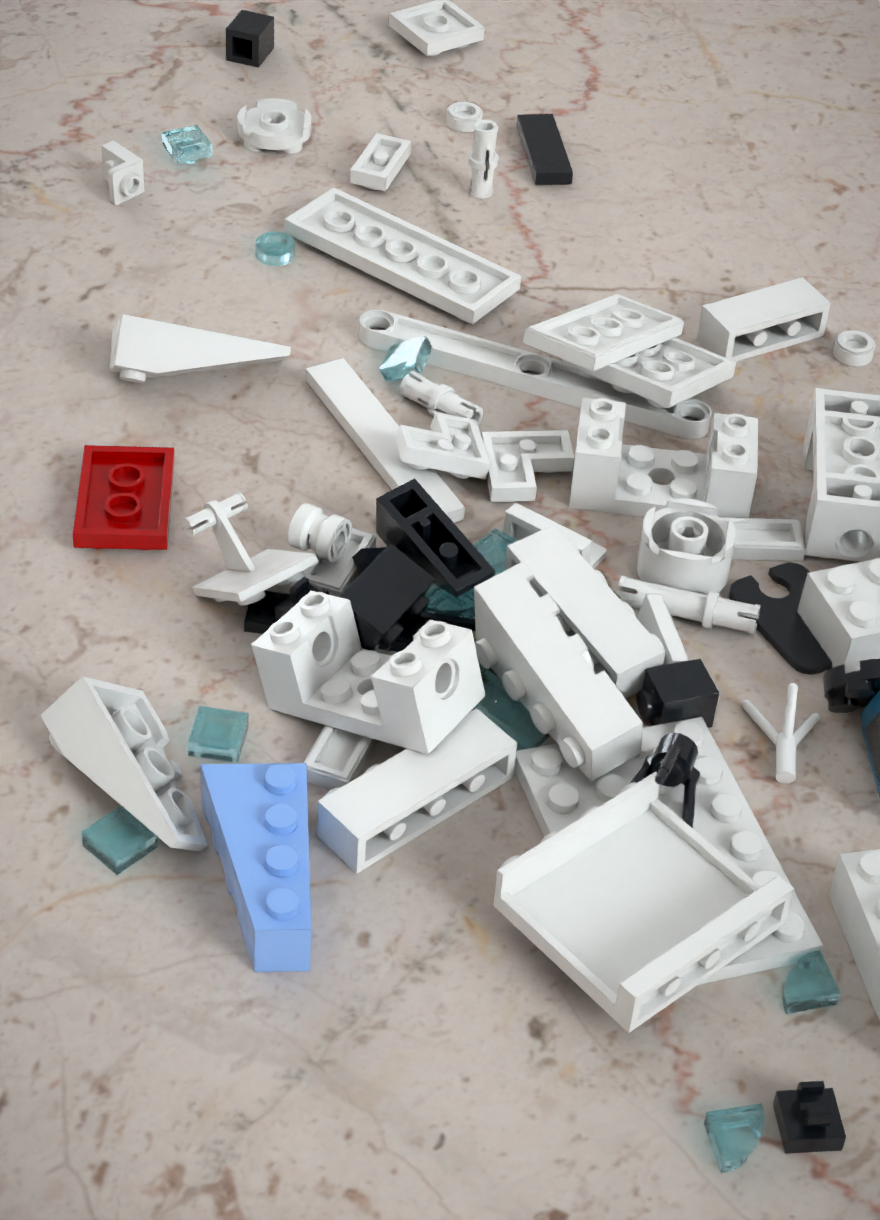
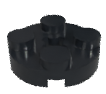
[823,659,880,713]

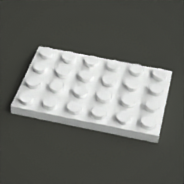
[514,717,823,985]

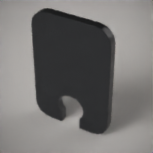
[729,563,832,675]

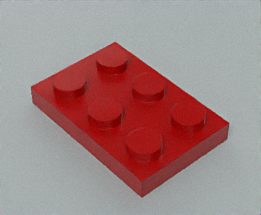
[73,445,175,550]

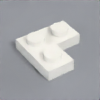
[395,412,491,479]
[481,430,574,503]

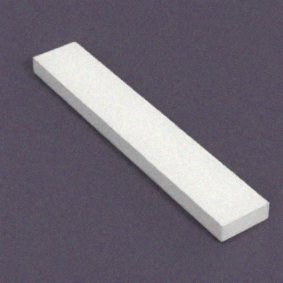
[305,358,465,523]

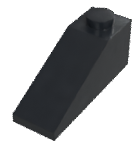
[376,478,496,598]

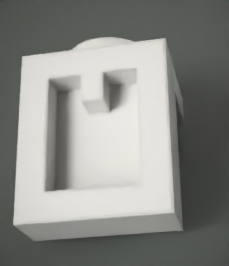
[101,140,145,205]

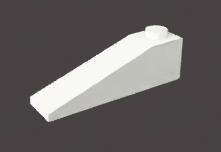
[110,314,291,383]
[40,676,208,852]

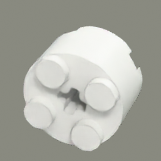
[636,498,736,595]

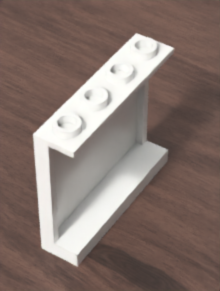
[493,772,795,1033]

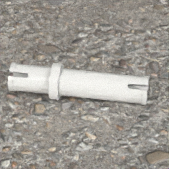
[617,575,761,635]

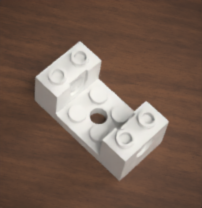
[804,388,880,562]
[569,398,758,518]
[251,591,486,754]

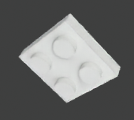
[389,0,485,56]

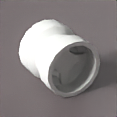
[288,503,352,563]

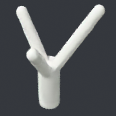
[742,683,820,784]

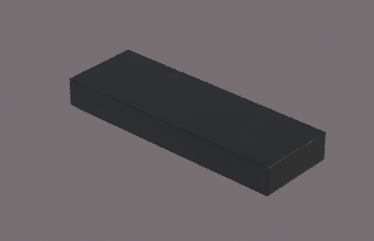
[516,114,573,185]

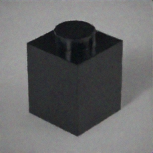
[226,10,274,68]
[637,659,719,728]

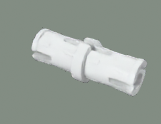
[468,120,499,199]
[399,371,483,425]

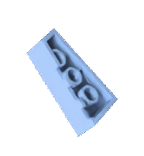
[201,763,311,972]

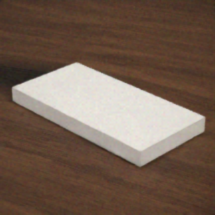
[523,294,684,371]

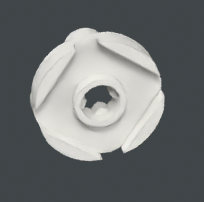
[237,98,311,154]

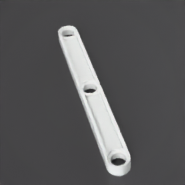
[359,310,712,439]

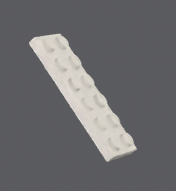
[284,187,521,324]

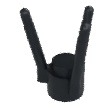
[630,733,700,828]

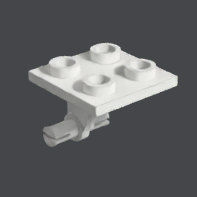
[182,492,319,605]

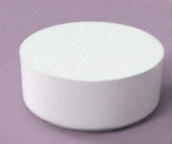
[446,102,483,132]
[832,330,876,367]

